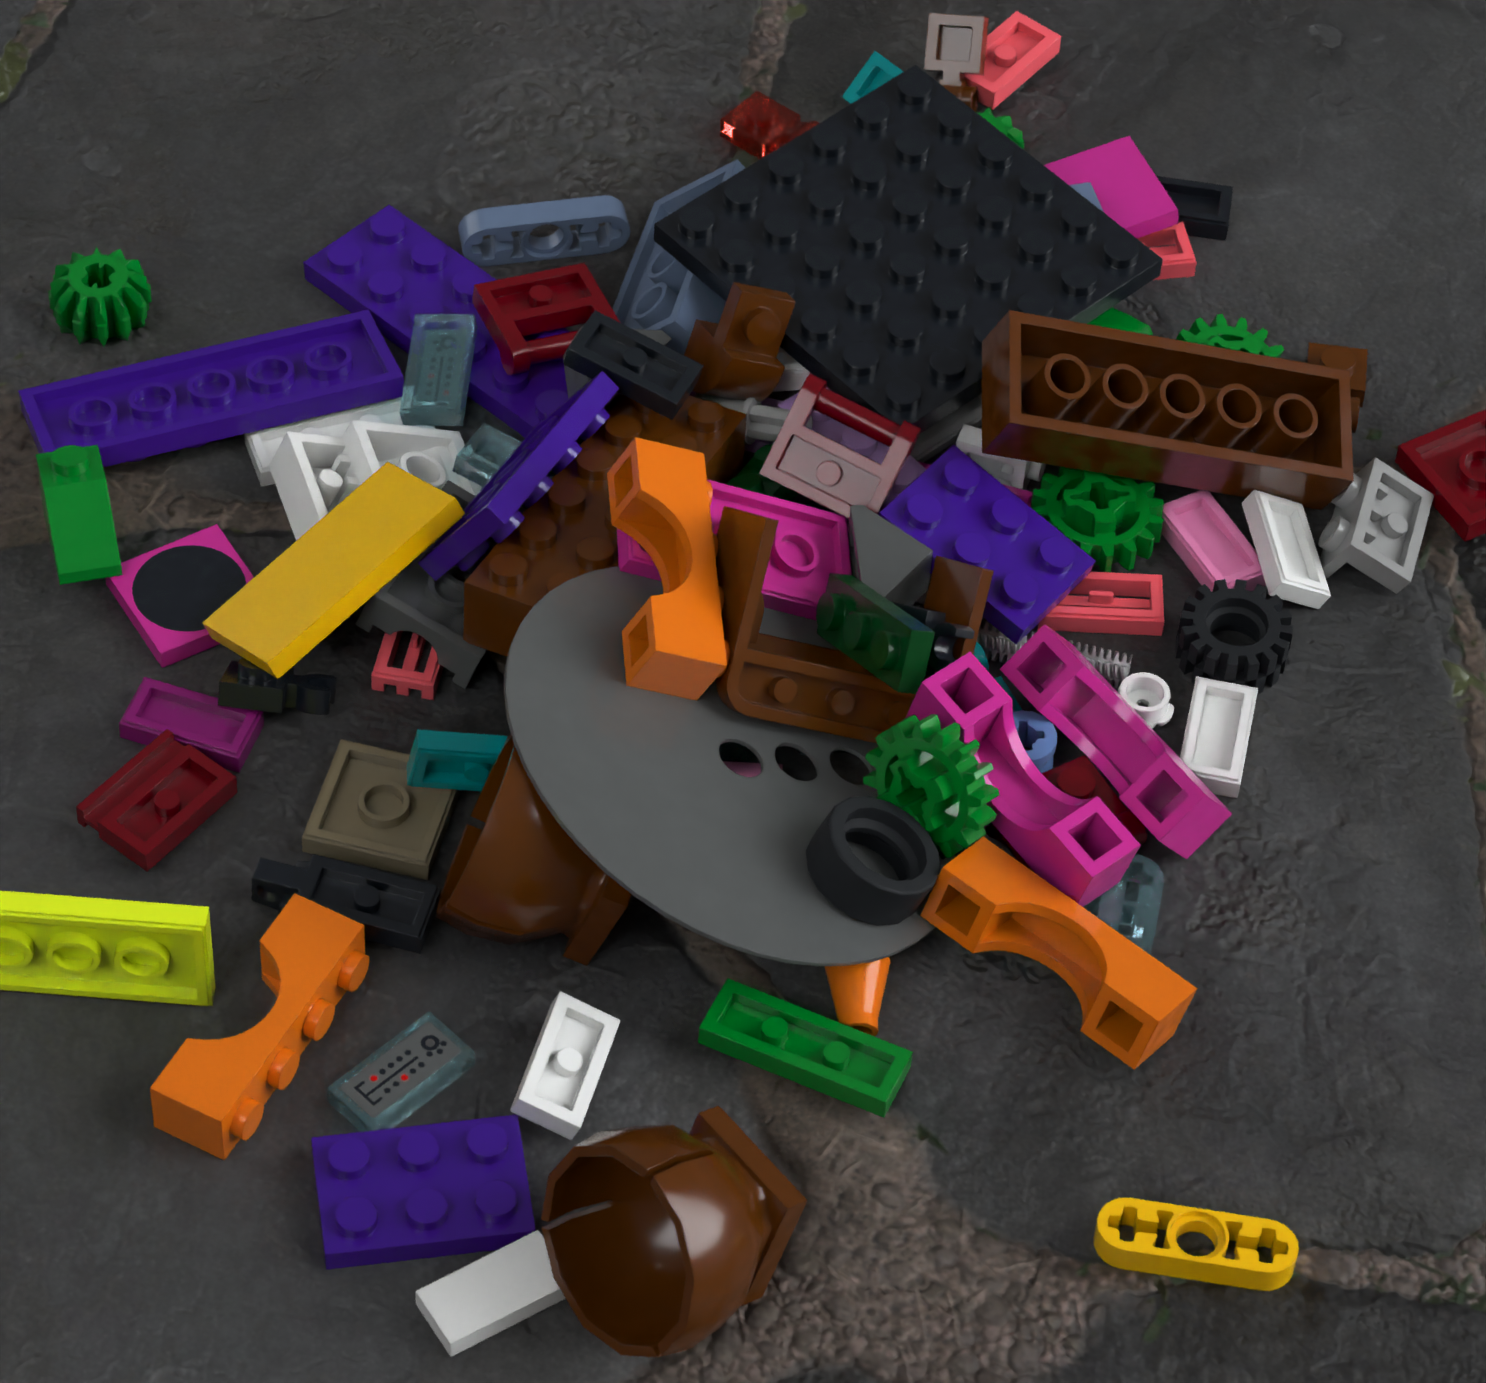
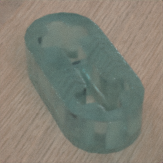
[1097,854,1164,955]

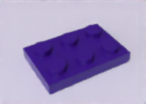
[878,444,1096,645]
[311,1114,536,1270]

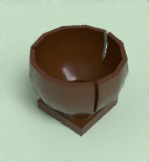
[437,734,631,966]
[541,1105,808,1357]

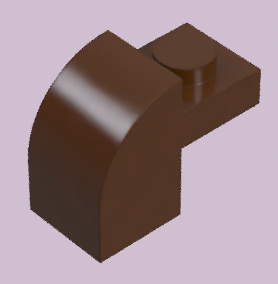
[684,282,796,402]

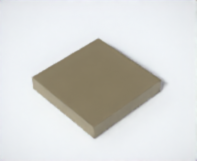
[302,739,462,880]

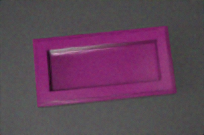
[119,677,264,773]

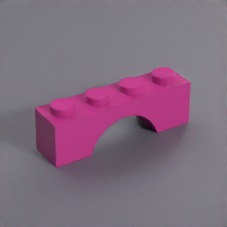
[1000,624,1232,860]
[905,651,1141,907]

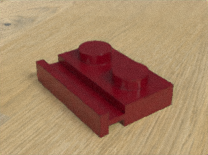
[76,729,237,872]

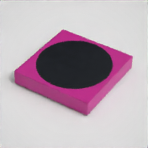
[105,524,254,668]

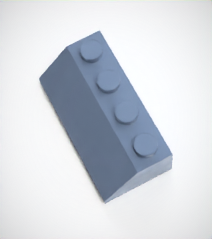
[612,159,745,355]

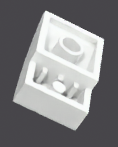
[269,420,482,541]

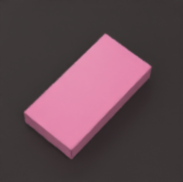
[1161,490,1266,592]

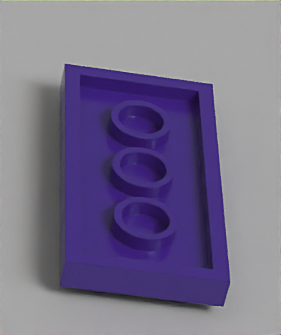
[418,371,619,581]

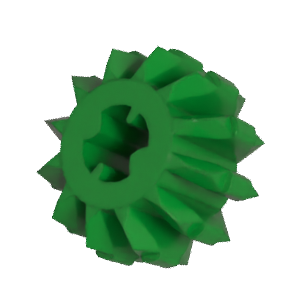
[48,246,152,347]

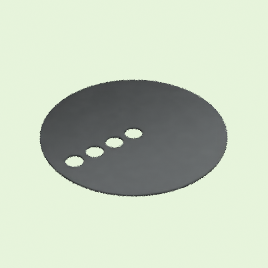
[504,566,956,966]

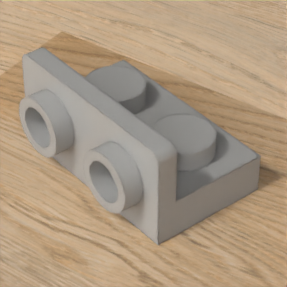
[1318,457,1434,594]

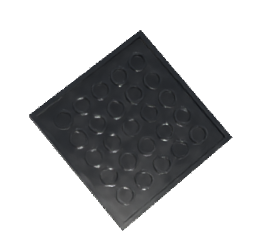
[654,65,1163,434]

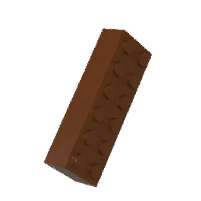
[982,310,1354,510]
[463,395,747,657]

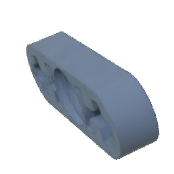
[458,195,630,266]

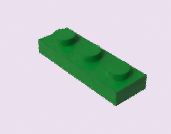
[698,978,913,1118]

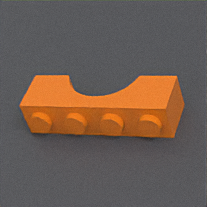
[607,437,730,701]
[920,836,1198,1070]
[150,893,370,1161]

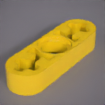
[1093,1197,1299,1291]

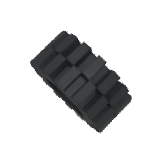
[1175,579,1294,694]

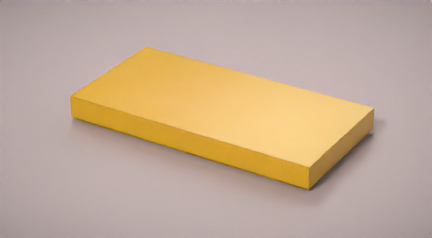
[202,462,465,679]

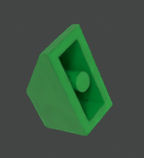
[36,445,122,585]

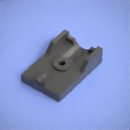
[356,480,497,689]

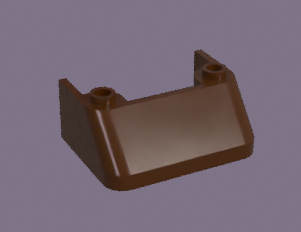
[715,506,994,743]

